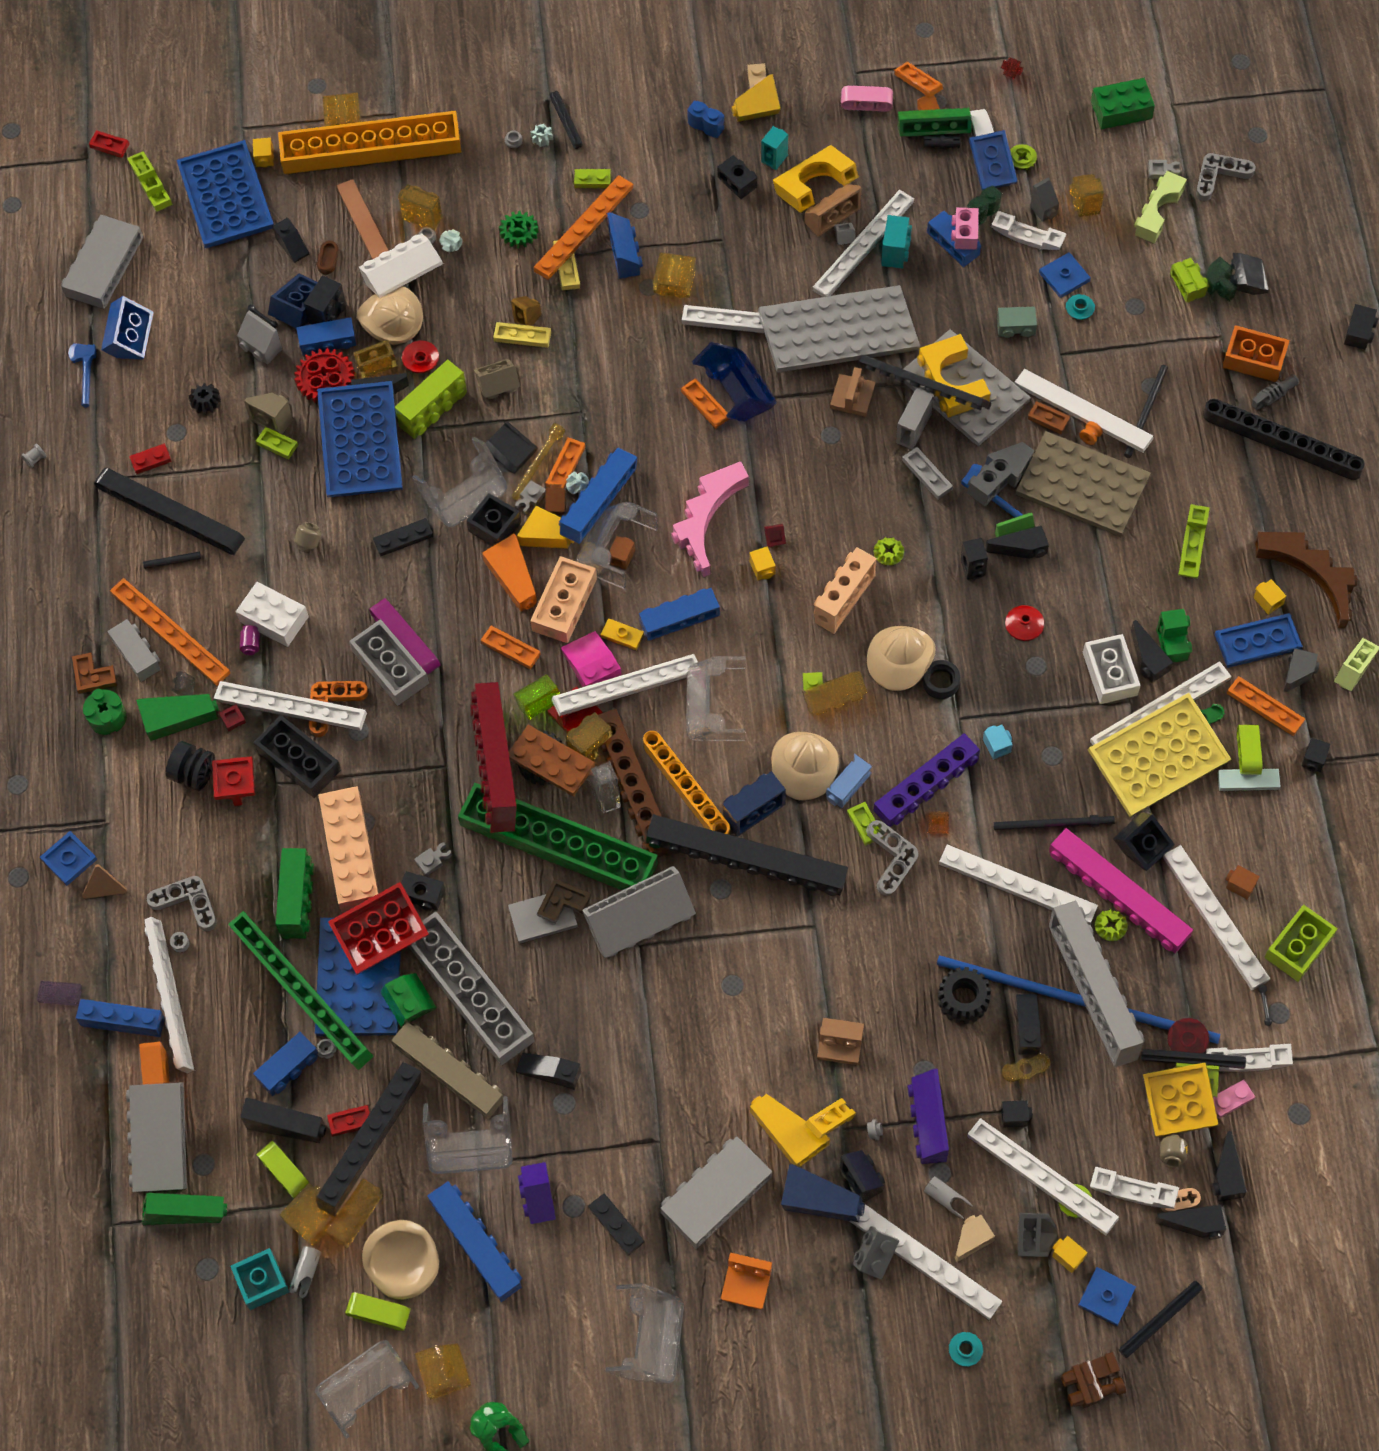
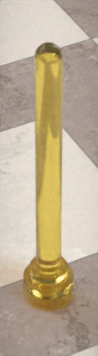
[512,423,566,500]

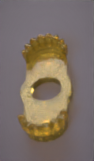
[1002,1053,1051,1082]

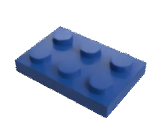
[969,130,1018,191]

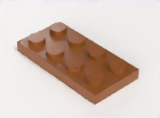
[509,725,595,797]

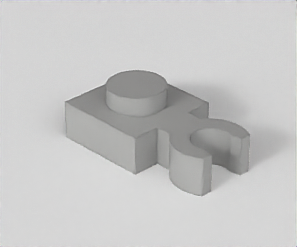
[1148,160,1180,179]
[515,481,546,515]
[414,843,452,877]

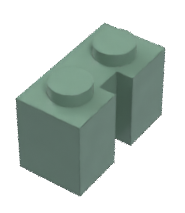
[997,307,1037,338]

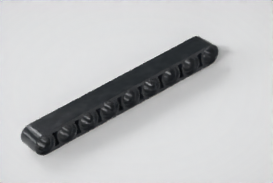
[1203,399,1365,480]
[93,467,245,555]

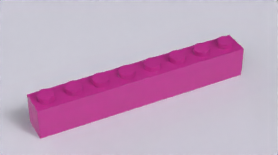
[1049,828,1193,954]

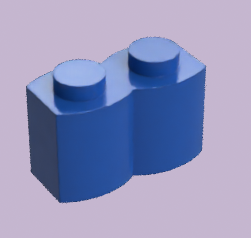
[687,101,725,138]

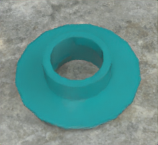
[1066,294,1095,320]
[949,1332,983,1366]

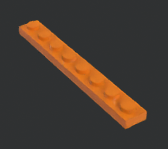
[534,175,633,280]
[110,578,231,686]

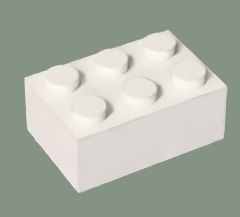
[236,582,309,647]
[1083,634,1140,704]

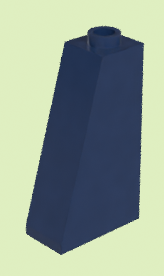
[781,1164,865,1222]

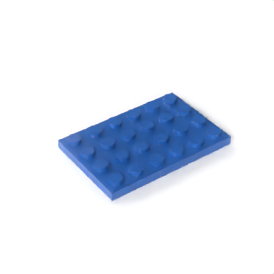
[176,140,274,249]
[317,381,403,498]
[315,918,401,1036]

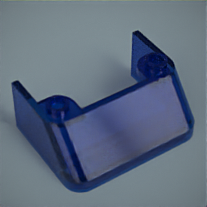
[692,342,777,421]

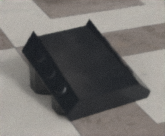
[1230,253,1268,295]
[484,422,538,474]

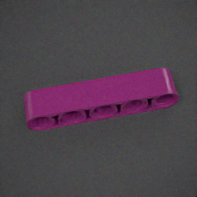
[369,598,441,675]

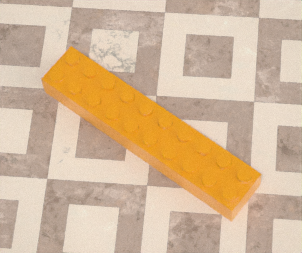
[278,111,462,174]

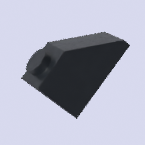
[272,217,310,263]

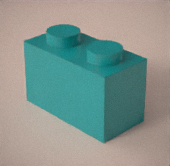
[761,126,788,170]

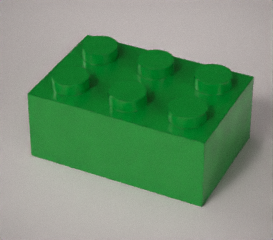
[1091,77,1155,130]

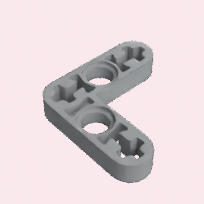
[1196,153,1256,201]
[866,820,918,895]
[147,876,217,931]

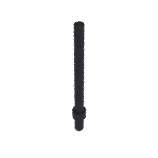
[1124,365,1168,458]
[993,815,1115,830]

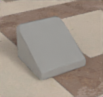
[834,222,856,245]

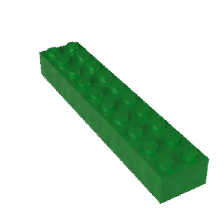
[458,783,658,890]

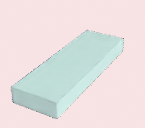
[1218,769,1280,791]

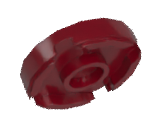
[1167,1018,1209,1053]

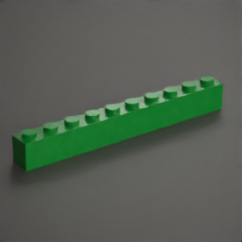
[228,911,374,1071]

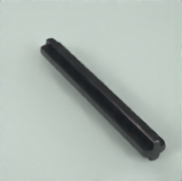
[1141,1049,1246,1069]
[1119,1281,1203,1358]

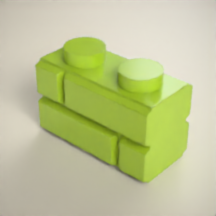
[1170,258,1209,303]

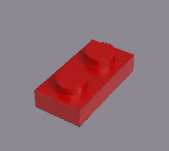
[89,130,130,158]
[129,443,172,475]
[327,1105,370,1137]

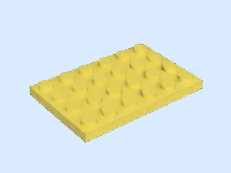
[1088,693,1231,817]

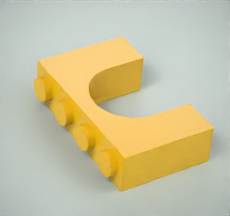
[773,145,859,213]
[917,334,991,418]

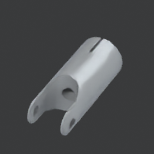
[924,1176,973,1219]
[289,1246,321,1298]

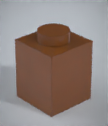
[545,484,566,512]
[608,536,635,570]
[1225,865,1260,900]

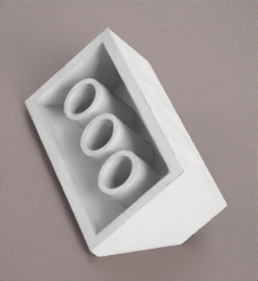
[359,234,443,298]

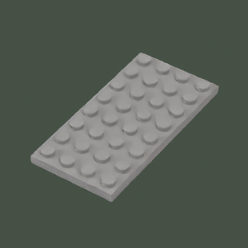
[758,285,920,373]

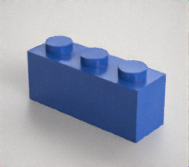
[927,211,981,267]
[297,317,357,356]
[253,1032,318,1097]

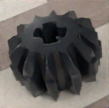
[189,382,221,415]

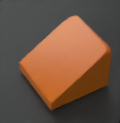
[917,95,940,110]

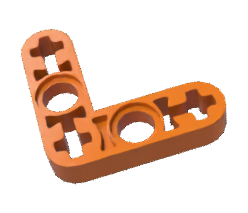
[309,681,368,737]

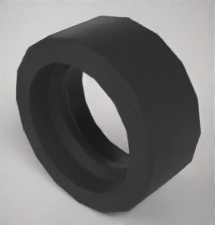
[923,660,961,699]

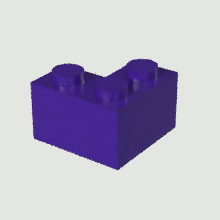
[518,1162,556,1224]

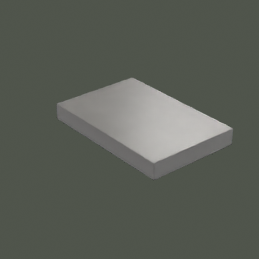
[508,894,578,944]

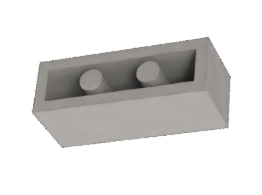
[107,619,161,682]

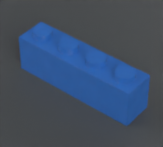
[639,588,720,641]
[76,999,165,1037]

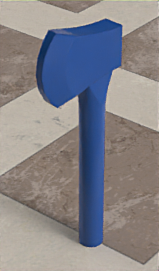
[68,343,96,407]
[961,464,1023,518]

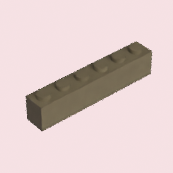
[391,1022,504,1120]

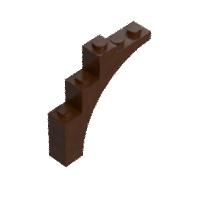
[1255,532,1357,628]

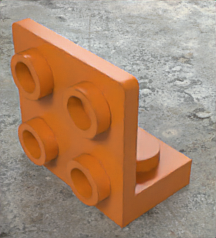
[721,1253,772,1310]

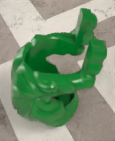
[470,1402,529,1451]

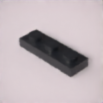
[373,518,434,557]
[588,1193,645,1256]

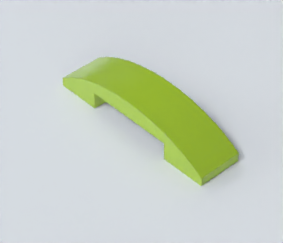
[1178,504,1210,579]

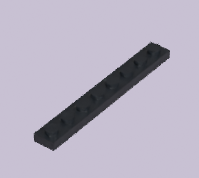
[859,355,992,411]

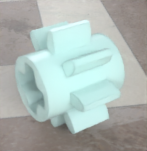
[531,124,553,147]
[440,229,462,253]
[566,471,589,494]

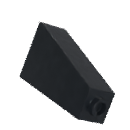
[240,1098,327,1143]

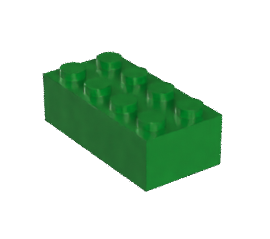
[276,848,315,939]

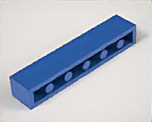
[559,448,637,544]
[427,1181,522,1302]

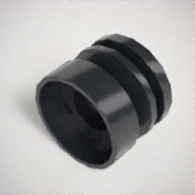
[165,741,215,791]

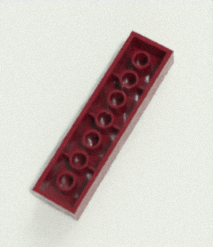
[470,682,517,833]

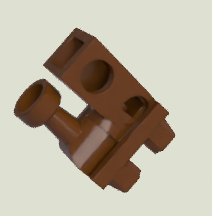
[1061,1352,1126,1408]

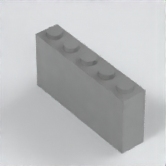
[61,215,143,309]
[582,866,696,958]
[126,1082,187,1192]
[660,1136,772,1249]

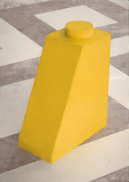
[732,74,780,122]
[517,506,574,548]

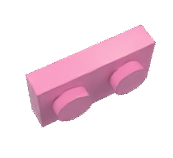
[1213,1080,1255,1119]

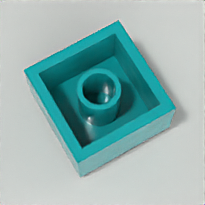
[881,215,912,269]
[230,1248,290,1310]

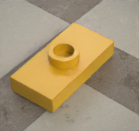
[601,618,644,650]

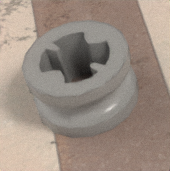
[170,932,190,952]

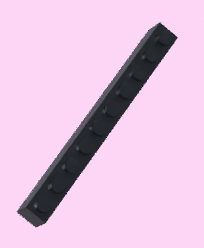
[645,814,848,896]

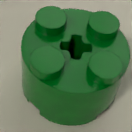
[83,689,127,735]

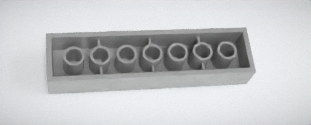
[1049,901,1144,1067]
[408,912,535,1066]

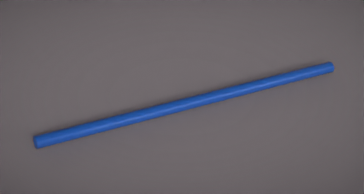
[937,955,1220,1044]

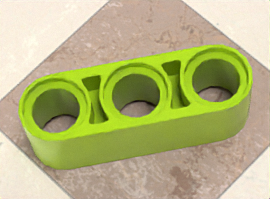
[1237,725,1262,775]
[256,1141,311,1199]
[345,1292,411,1331]

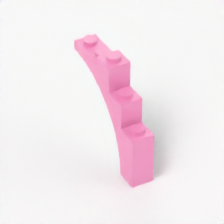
[671,461,749,577]

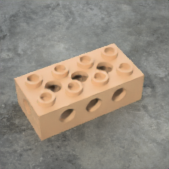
[813,547,877,634]
[530,556,597,643]

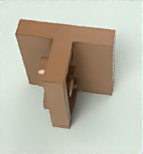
[830,367,876,417]
[817,1018,864,1065]

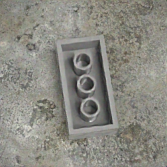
[349,619,429,706]

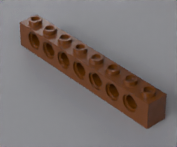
[592,709,671,857]

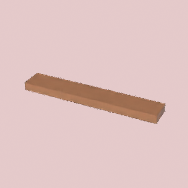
[336,179,389,260]

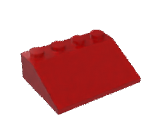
[328,882,429,975]

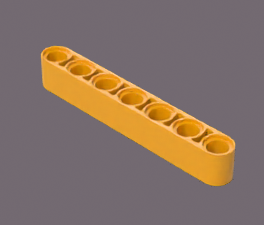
[643,731,730,835]

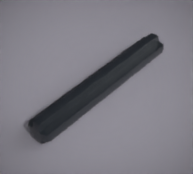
[550,90,583,149]

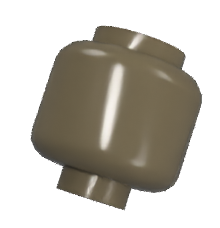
[294,522,321,552]
[1159,1135,1188,1168]

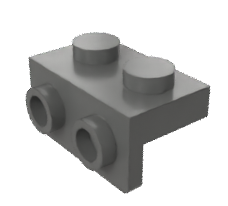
[853,1226,899,1280]

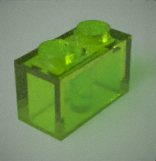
[513,674,560,720]

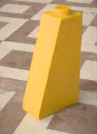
[750,1094,830,1167]

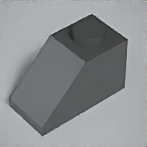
[1030,178,1059,222]
[1284,649,1320,692]

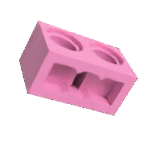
[951,208,978,250]

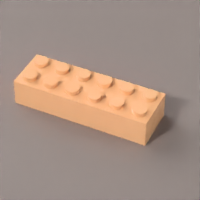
[318,786,379,912]

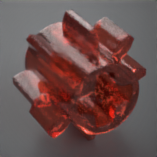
[1000,57,1024,79]

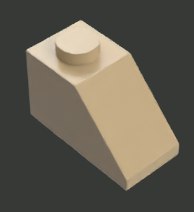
[955,1215,995,1262]

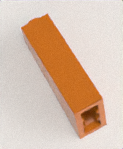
[482,534,537,612]
[139,1042,169,1085]

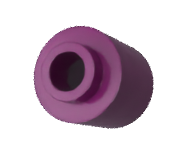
[240,625,260,655]

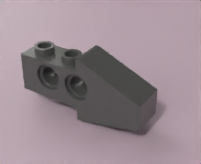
[967,442,1034,506]

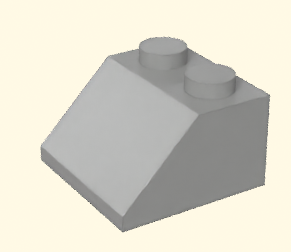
[237,311,282,364]

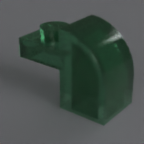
[1206,257,1237,302]

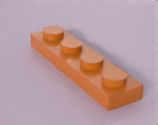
[1227,676,1305,736]

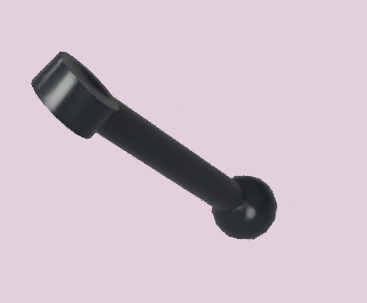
[248,304,278,328]
[1258,985,1272,1026]

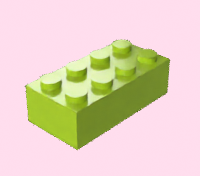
[394,359,467,439]

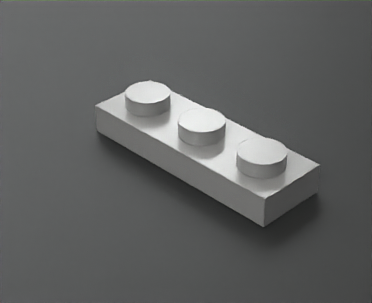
[902,447,953,500]

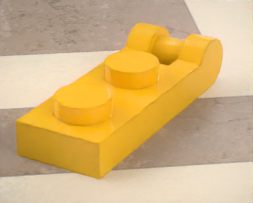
[805,1098,856,1139]

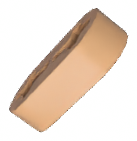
[1160,1188,1201,1213]

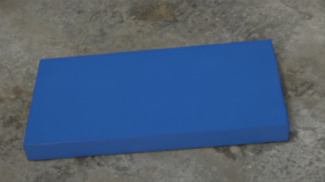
[1215,613,1303,668]

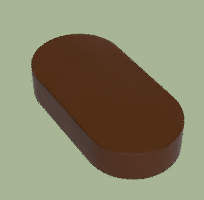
[317,241,339,275]

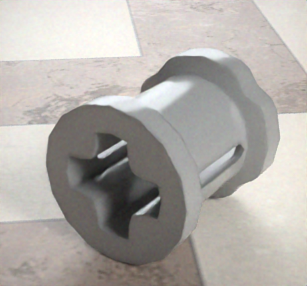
[21,444,46,468]

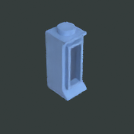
[826,754,872,808]

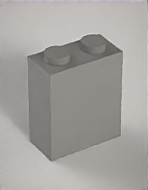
[896,388,933,450]

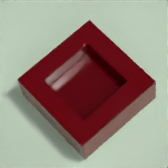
[764,524,786,547]
[219,704,246,731]

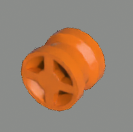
[1079,421,1103,445]

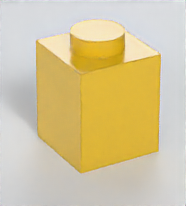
[253,137,274,167]
[749,546,776,580]
[1254,579,1286,615]
[1052,1236,1088,1273]

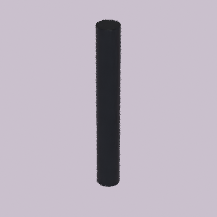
[143,551,201,569]

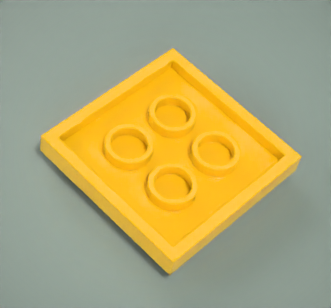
[1143,1063,1219,1137]

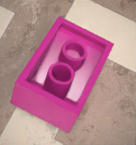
[561,631,622,687]

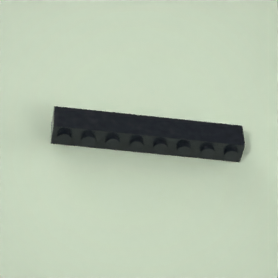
[316,1062,421,1217]

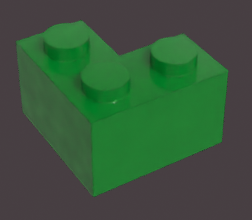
[1156,609,1192,663]

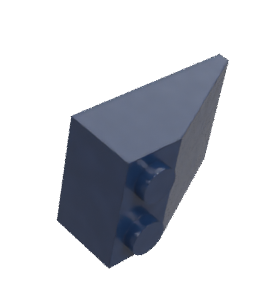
[268,273,318,328]

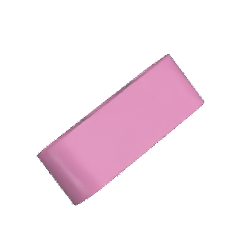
[841,86,893,112]

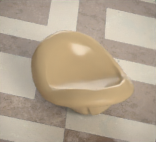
[356,286,423,345]
[867,626,936,691]
[771,732,839,800]
[362,1220,439,1299]

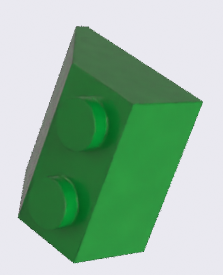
[380,973,437,1027]

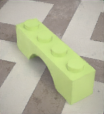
[1134,171,1187,243]

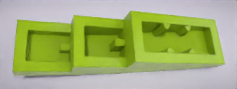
[127,151,173,212]

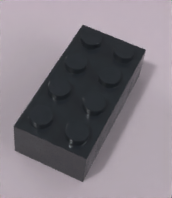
[254,715,341,798]

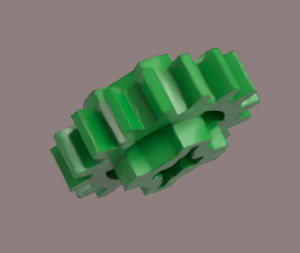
[499,211,539,248]

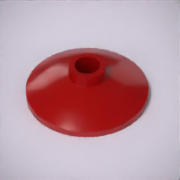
[402,340,439,373]
[1005,605,1044,641]

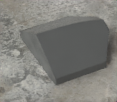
[1017,1213,1057,1257]

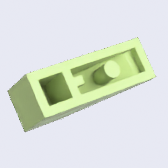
[1334,638,1379,691]

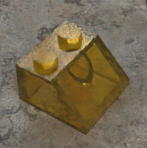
[415,1343,471,1400]

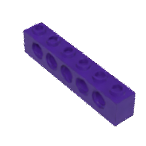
[873,733,980,827]

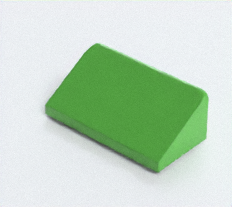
[995,513,1035,537]

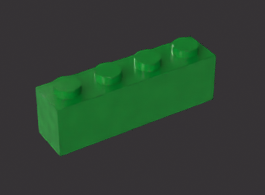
[898,108,972,136]

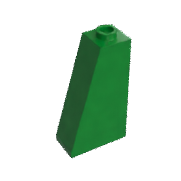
[136,694,219,741]
[142,1193,227,1225]

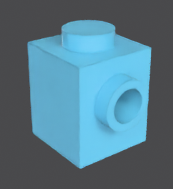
[983,725,1012,759]

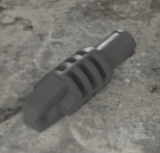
[1252,374,1299,410]

